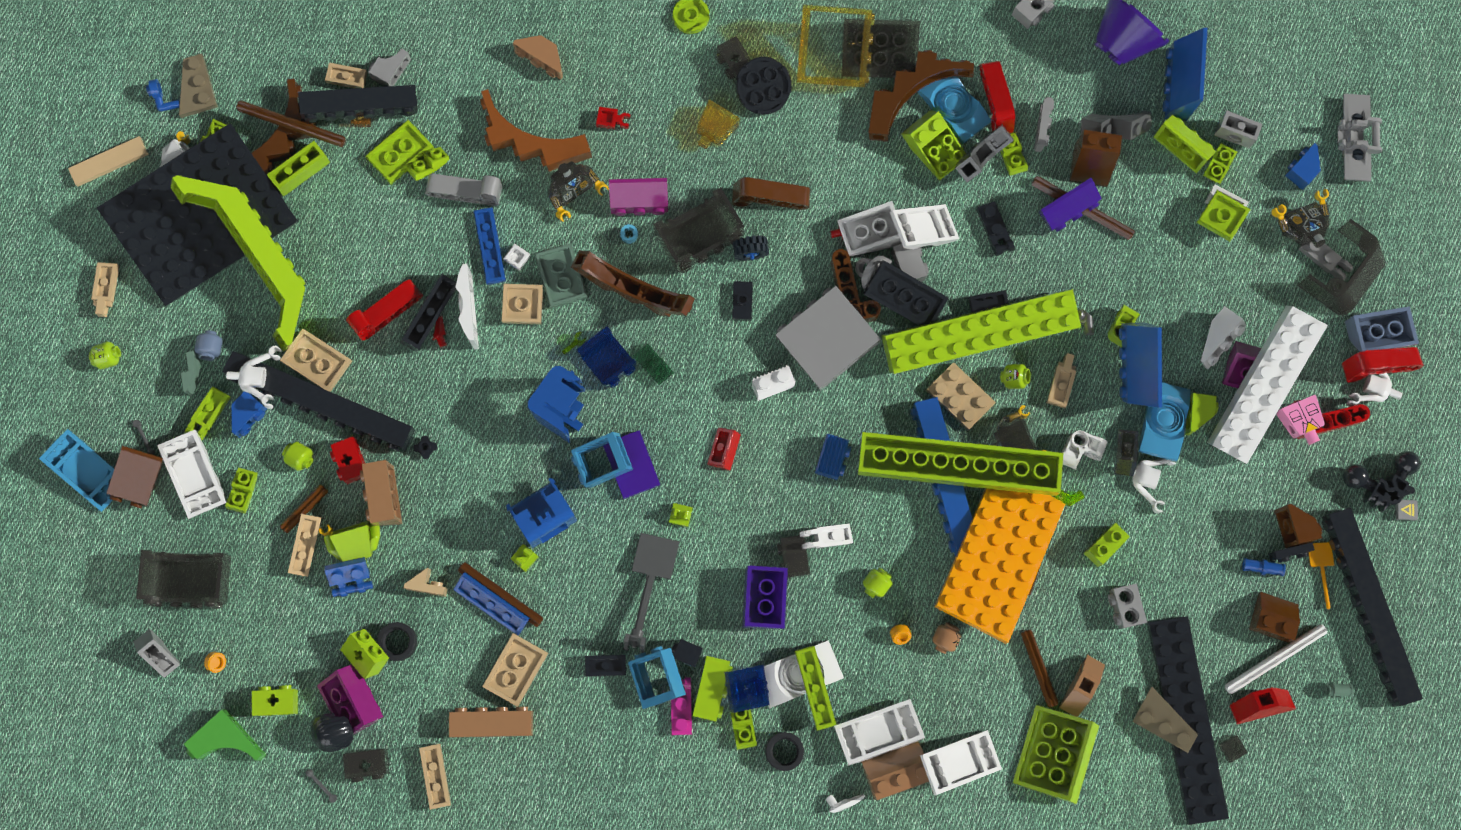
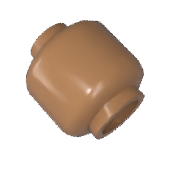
[932,622,962,654]

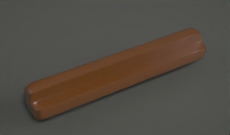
[280,484,328,533]

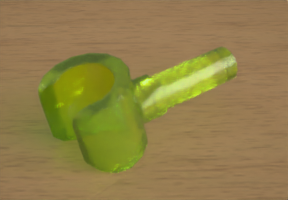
[562,332,586,355]

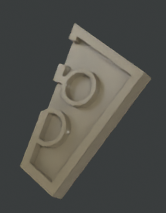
[179,54,218,118]
[1133,686,1198,753]

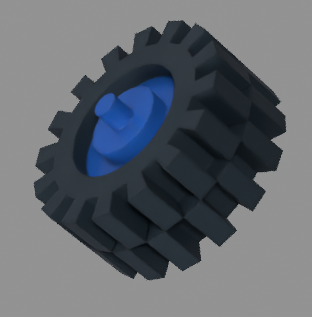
[733,235,769,261]

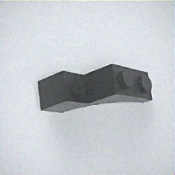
[1081,111,1152,140]

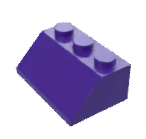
[1039,178,1102,232]
[742,565,788,629]

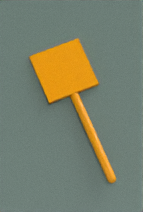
[1307,542,1334,609]

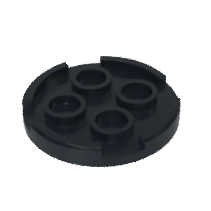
[735,57,792,115]

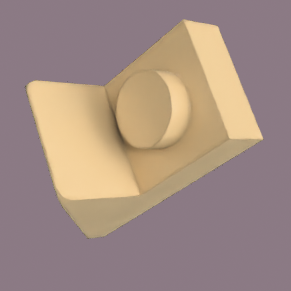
[404,568,448,597]

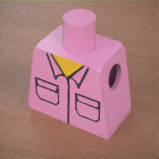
[1276,395,1324,445]

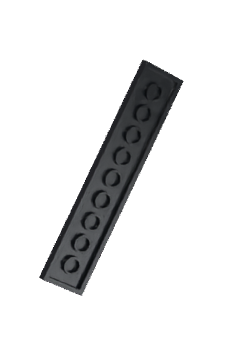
[1147,616,1229,825]

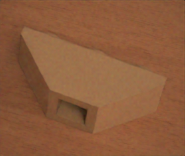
[513,35,563,80]
[1059,655,1105,717]

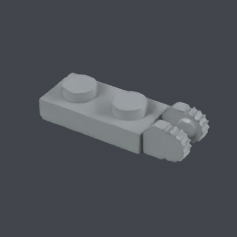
[1034,97,1054,152]
[1299,234,1353,281]

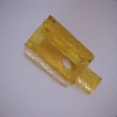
[697,100,740,149]

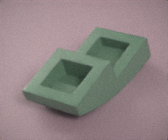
[181,351,200,396]

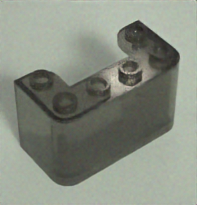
[653,187,744,273]
[136,550,231,609]

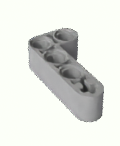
[425,174,502,206]

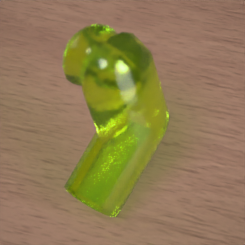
[1055,490,1085,507]

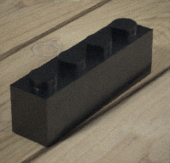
[399,274,457,352]

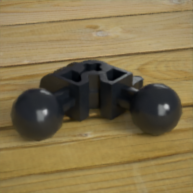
[1342,451,1421,512]

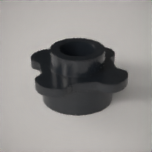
[413,436,437,459]

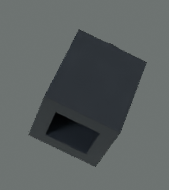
[672,639,703,668]

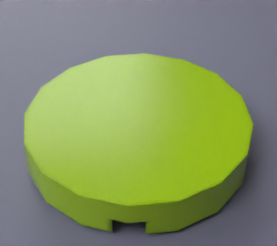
[673,0,709,34]

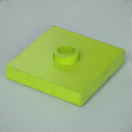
[1196,190,1251,242]

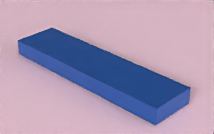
[474,207,506,285]
[453,573,530,635]

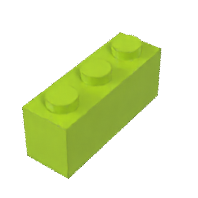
[267,141,330,197]
[693,656,733,722]

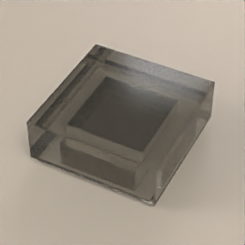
[1219,735,1248,763]

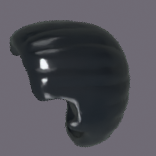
[311,713,354,752]

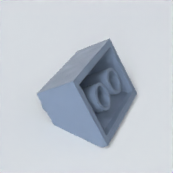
[1345,306,1419,352]

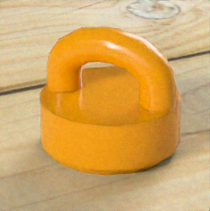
[890,624,911,645]
[204,651,226,673]

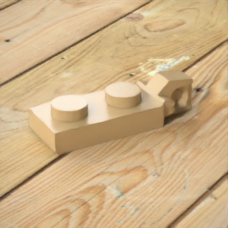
[91,262,119,317]
[1046,353,1076,408]

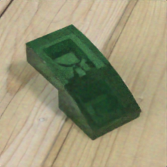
[633,343,674,385]

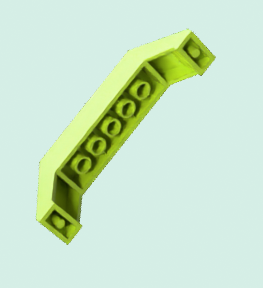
[171,176,305,352]

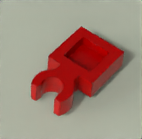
[596,107,631,130]

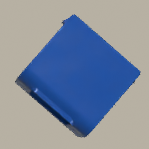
[527,366,585,443]
[506,478,577,548]

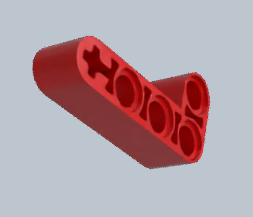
[980,61,1015,134]
[346,279,423,341]
[1341,347,1424,383]
[1288,400,1370,439]

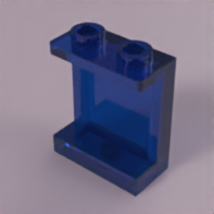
[576,326,637,390]

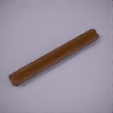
[458,562,543,627]

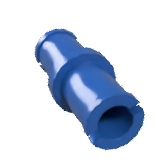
[1242,558,1286,576]

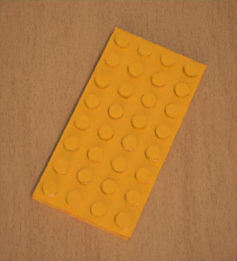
[934,488,1066,644]

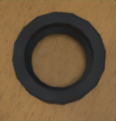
[377,622,417,661]
[765,732,804,771]

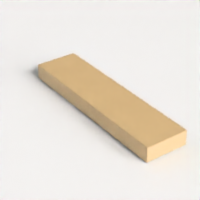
[68,136,149,187]

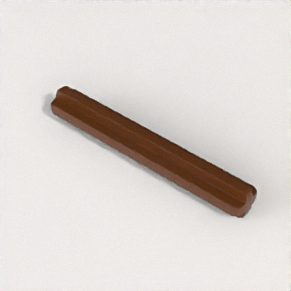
[1021,629,1058,708]

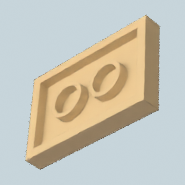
[280,329,352,392]
[926,362,996,431]
[482,633,549,707]

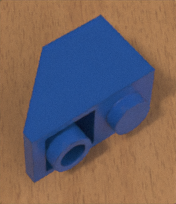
[1285,143,1321,190]
[231,391,267,438]

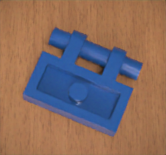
[324,557,373,597]

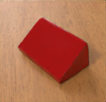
[707,427,741,471]

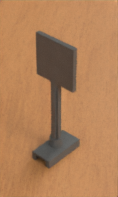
[624,533,680,654]

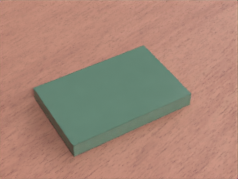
[535,243,588,309]

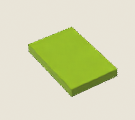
[365,120,434,185]

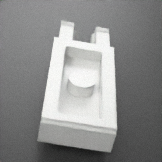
[800,524,853,549]

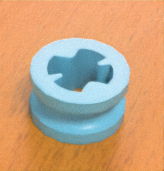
[620,224,638,244]

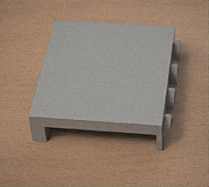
[776,286,881,391]

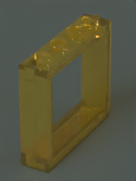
[797,4,875,88]

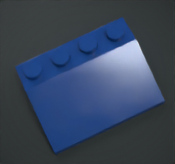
[1162,28,1208,121]
[1119,322,1162,408]

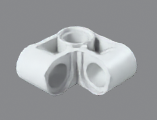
[1061,430,1108,470]

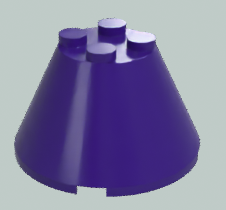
[1094,0,1169,66]

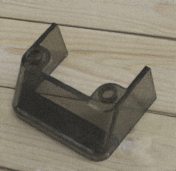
[1297,219,1386,316]

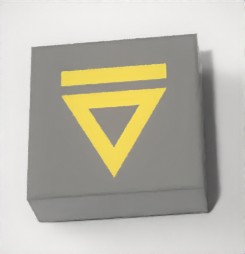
[1395,500,1418,521]

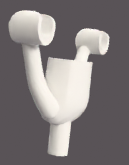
[226,346,282,409]
[1347,373,1402,407]
[1122,458,1176,514]

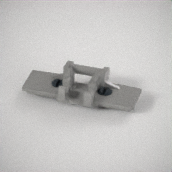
[1338,94,1382,182]

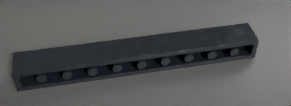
[222,351,415,452]
[1322,508,1423,707]

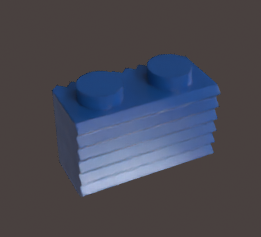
[815,434,852,480]

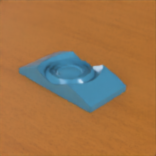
[917,76,991,145]
[1138,382,1190,462]
[39,429,115,512]

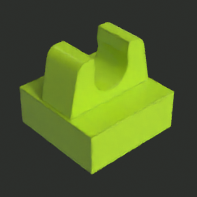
[669,503,693,527]
[510,544,539,572]

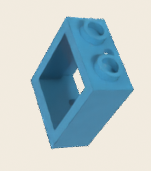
[571,432,633,488]
[628,646,686,709]

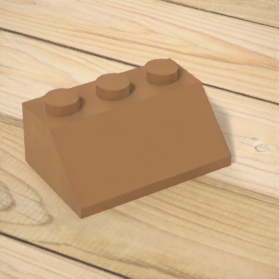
[360,460,402,526]
[861,741,929,800]

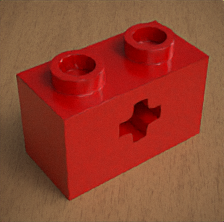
[330,436,365,485]

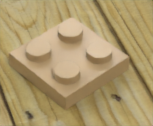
[502,284,543,324]

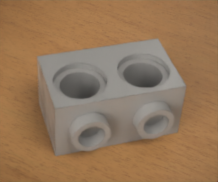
[1108,583,1147,629]

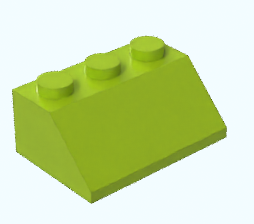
[1154,115,1216,174]

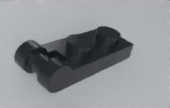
[976,201,1015,256]

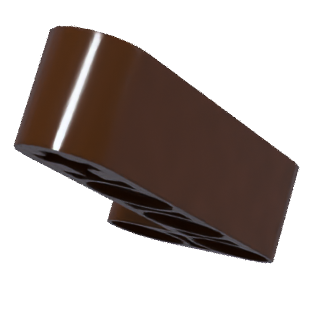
[732,177,810,210]
[831,249,881,323]

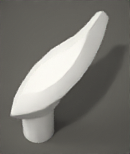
[826,794,865,813]

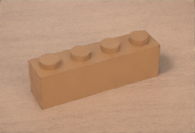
[449,707,533,737]

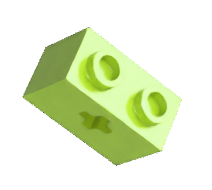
[1083,523,1130,567]
[340,629,389,679]
[252,685,298,716]

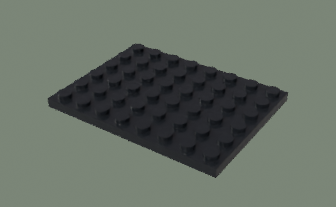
[97,123,299,307]

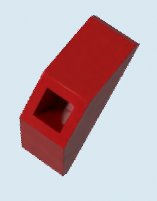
[1229,687,1296,724]

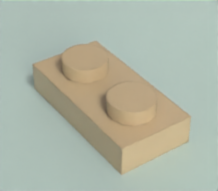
[325,63,368,88]

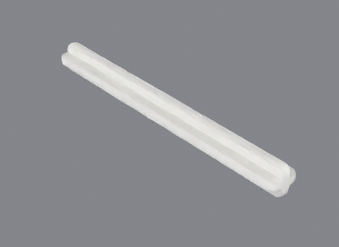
[1225,624,1327,694]

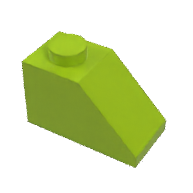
[1185,393,1219,435]

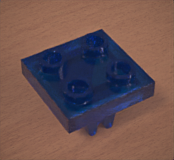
[724,665,770,713]

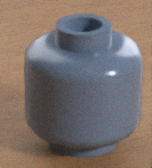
[194,330,223,361]

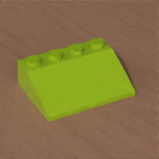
[1013,705,1099,805]

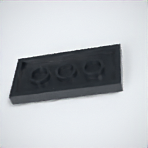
[863,260,949,326]

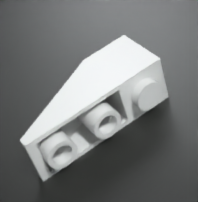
[1201,306,1246,369]

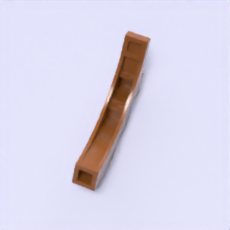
[480,89,592,172]

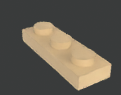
[288,514,321,577]
[419,744,451,810]

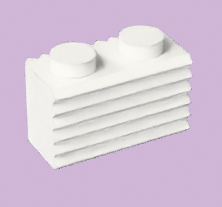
[752,365,795,401]

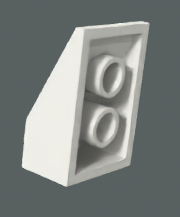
[838,201,902,257]

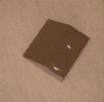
[1274,504,1322,548]
[1249,592,1300,642]

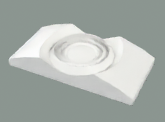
[890,204,959,249]
[456,264,479,350]
[157,430,227,519]
[754,640,844,709]
[834,699,925,766]
[920,730,1002,795]

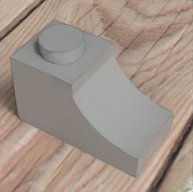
[369,49,411,87]
[134,629,180,678]

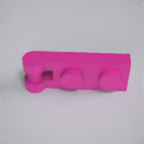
[671,677,692,735]

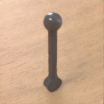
[132,420,155,455]
[305,769,338,803]

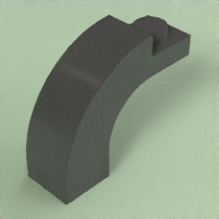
[955,125,1014,183]

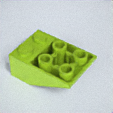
[901,111,965,180]

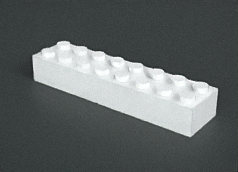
[1207,305,1328,464]

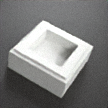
[503,243,531,271]

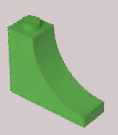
[184,709,267,761]

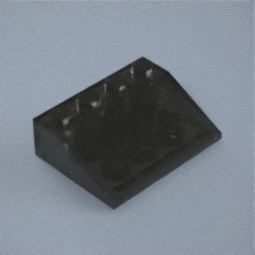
[842,17,920,78]

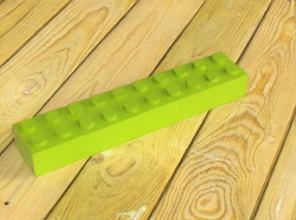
[881,289,1081,374]
[858,432,1064,496]

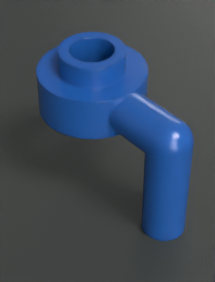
[146,79,180,112]

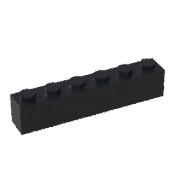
[298,85,418,123]

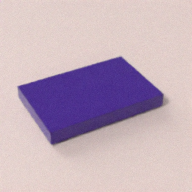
[603,430,661,499]

